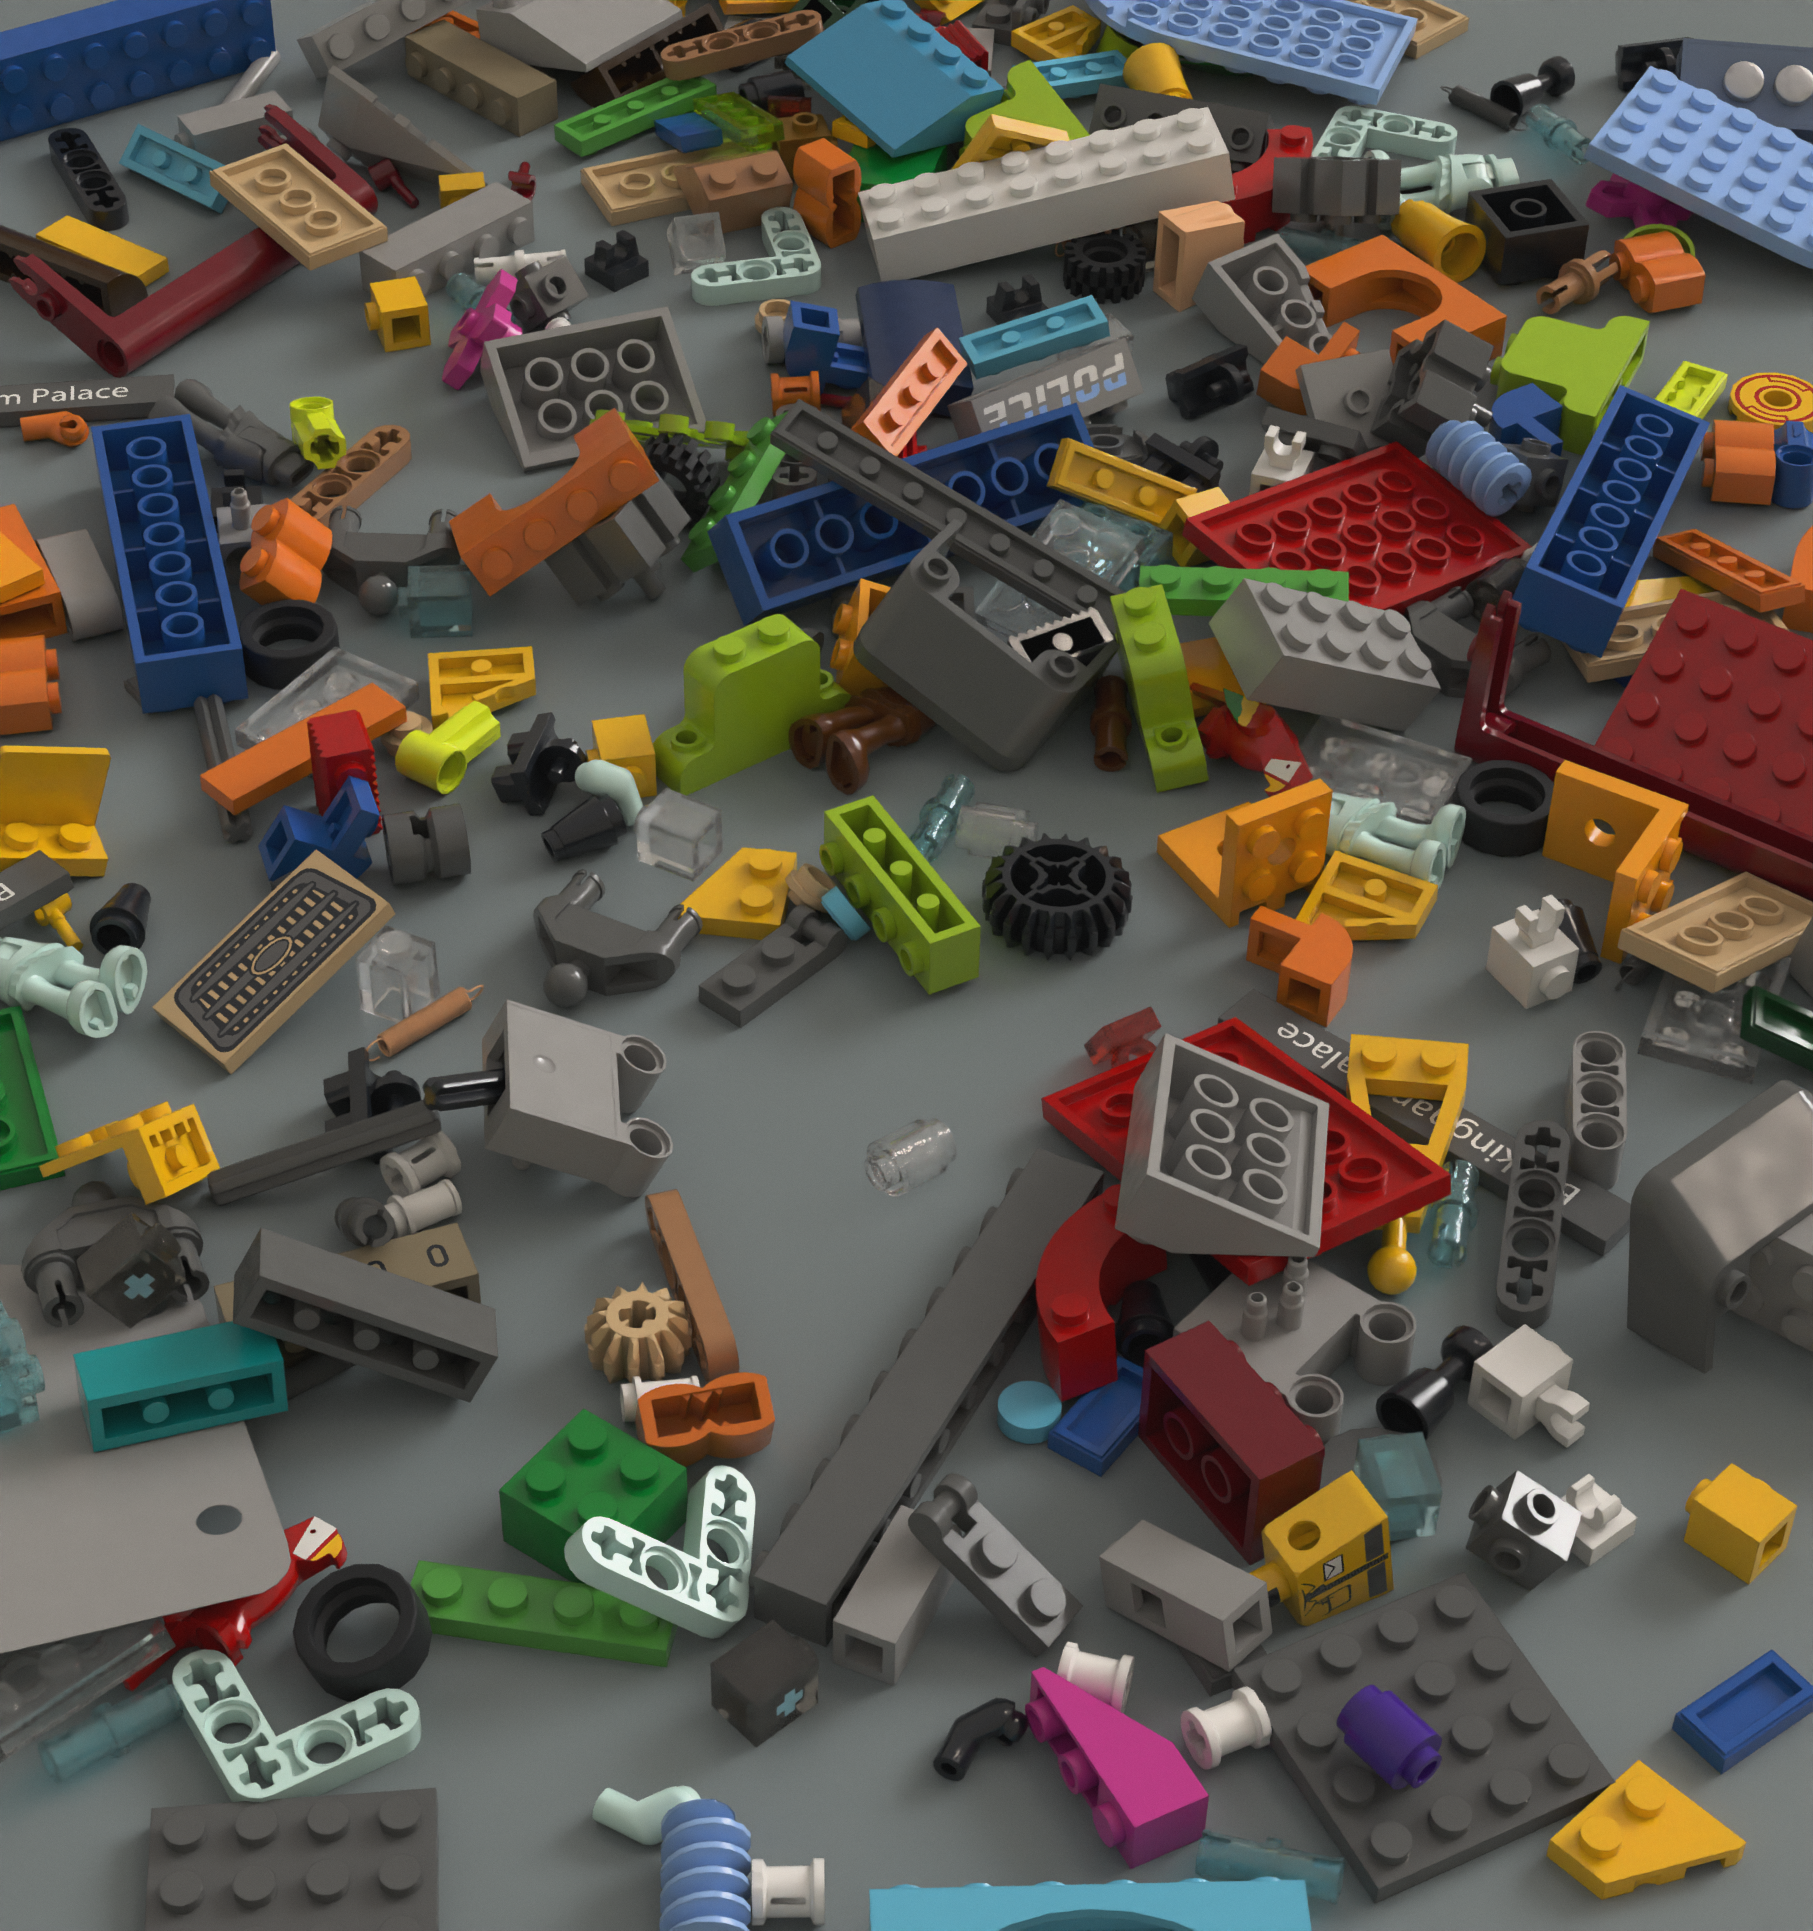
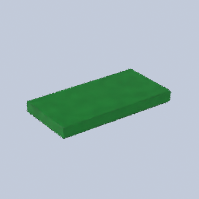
[0,1005,65,1191]

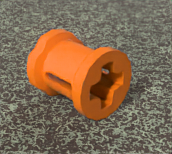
[770,371,821,416]

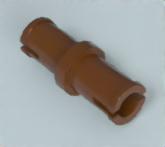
[1090,675,1132,772]

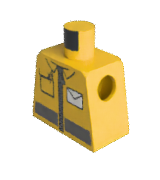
[1249,1470,1394,1626]

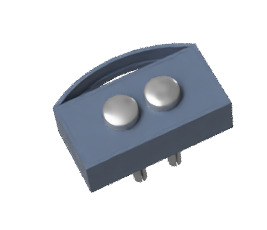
[1675,38,1813,144]

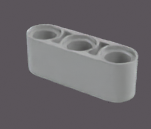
[35,529,124,641]
[1565,1031,1627,1190]

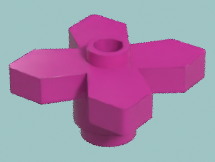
[1585,173,1694,229]
[442,269,522,391]

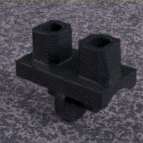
[1615,37,1694,90]
[1165,344,1254,419]
[1141,433,1226,496]
[491,712,587,816]
[323,1047,421,1165]

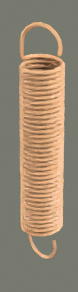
[366,985,484,1062]

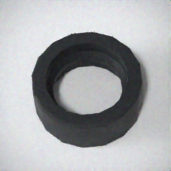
[239,600,340,690]
[1453,760,1554,857]
[293,1564,432,1702]

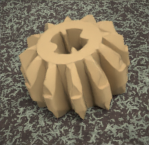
[584,1281,692,1384]

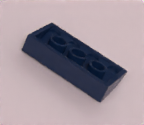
[855,280,974,417]

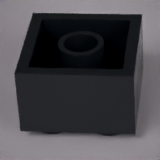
[1465,179,1589,285]

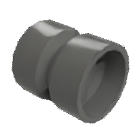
[382,803,471,886]

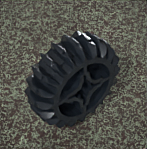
[982,833,1133,961]

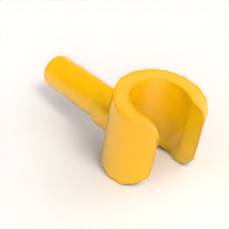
[34,893,83,951]

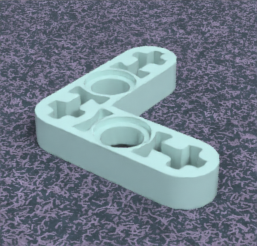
[1312,106,1457,161]
[691,207,821,306]
[564,1465,756,1639]
[172,1649,422,1802]

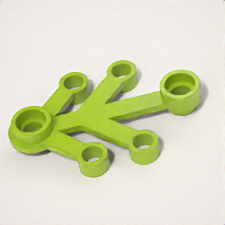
[589,410,749,462]

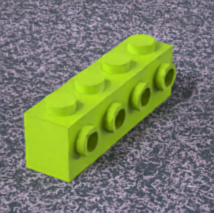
[819,795,981,995]

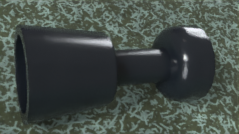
[1490,56,1575,118]
[1376,1325,1494,1444]

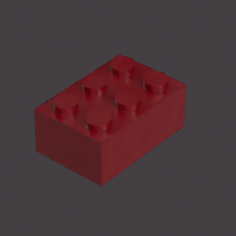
[1138,1320,1325,1565]

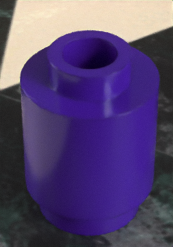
[1336,1685,1442,1790]

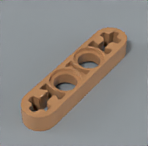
[661,10,823,81]
[290,425,412,528]
[645,1189,740,1382]

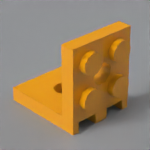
[1542,760,1689,964]
[1157,778,1333,928]

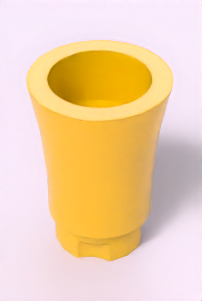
[1123,43,1193,99]
[1391,199,1486,283]

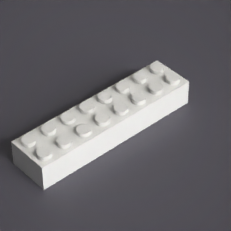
[858,107,1235,282]

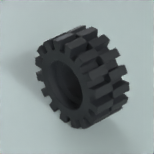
[1063,229,1147,304]
[642,433,720,529]

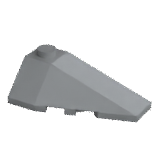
[1192,233,1333,364]

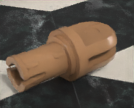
[1536,250,1618,314]

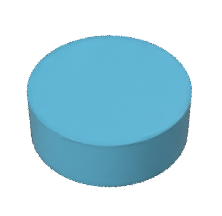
[821,886,871,941]
[997,1381,1062,1444]

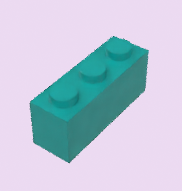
[73,1321,288,1452]

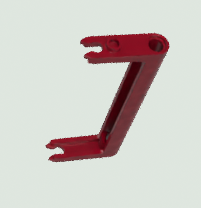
[8,104,378,378]
[1454,590,1813,902]

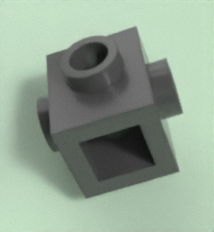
[509,256,589,333]
[1501,438,1569,513]
[1465,1470,1582,1591]

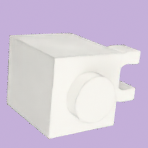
[1249,425,1315,495]
[1486,894,1579,1009]
[1467,1324,1590,1448]

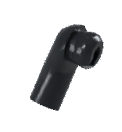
[933,1697,1028,1781]

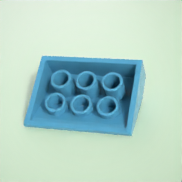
[785,0,1004,158]

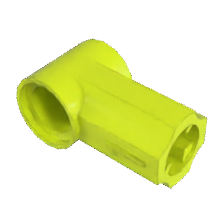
[289,397,347,470]
[395,700,501,794]

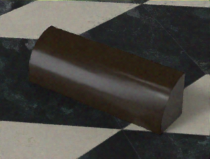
[570,2,725,108]
[0,225,148,317]

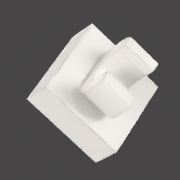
[1560,1474,1638,1566]

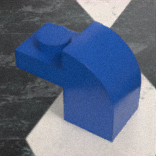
[783,300,870,395]
[1488,383,1563,456]
[258,775,380,881]

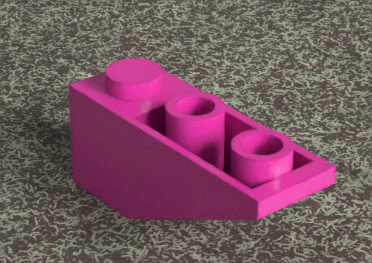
[1025,1667,1209,1869]

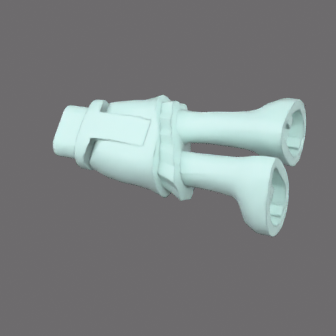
[1364,150,1520,230]
[1326,792,1466,889]
[0,936,148,1038]

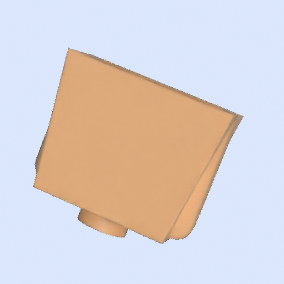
[1153,200,1245,312]

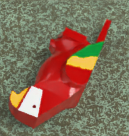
[1189,682,1313,797]
[121,1516,347,1692]

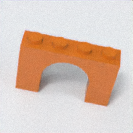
[1305,234,1507,365]
[449,408,660,596]

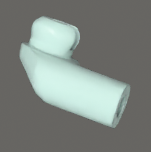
[575,759,647,826]
[592,1785,701,1845]

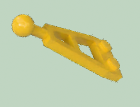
[1346,1034,1469,1295]

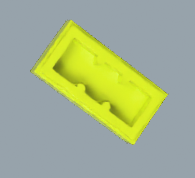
[1655,361,1728,419]

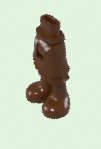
[789,685,937,795]

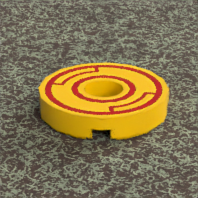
[1727,372,1813,433]

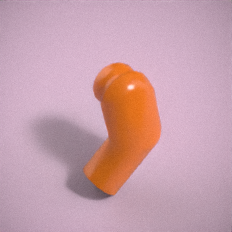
[20,411,89,447]

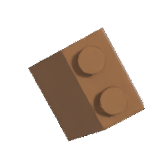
[673,149,793,237]

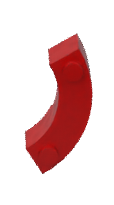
[1222,125,1313,244]
[1036,1184,1167,1402]

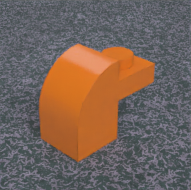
[1256,321,1360,415]
[1246,906,1353,1027]

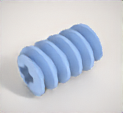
[1425,420,1532,517]
[659,1799,751,1931]

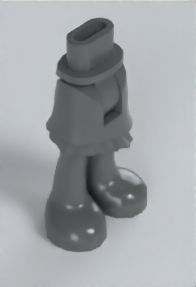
[148,379,314,488]

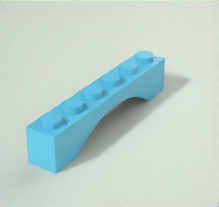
[869,1876,1312,1931]

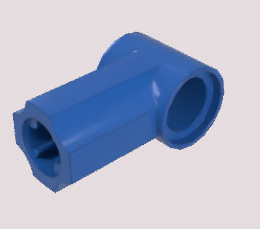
[1771,421,1813,508]

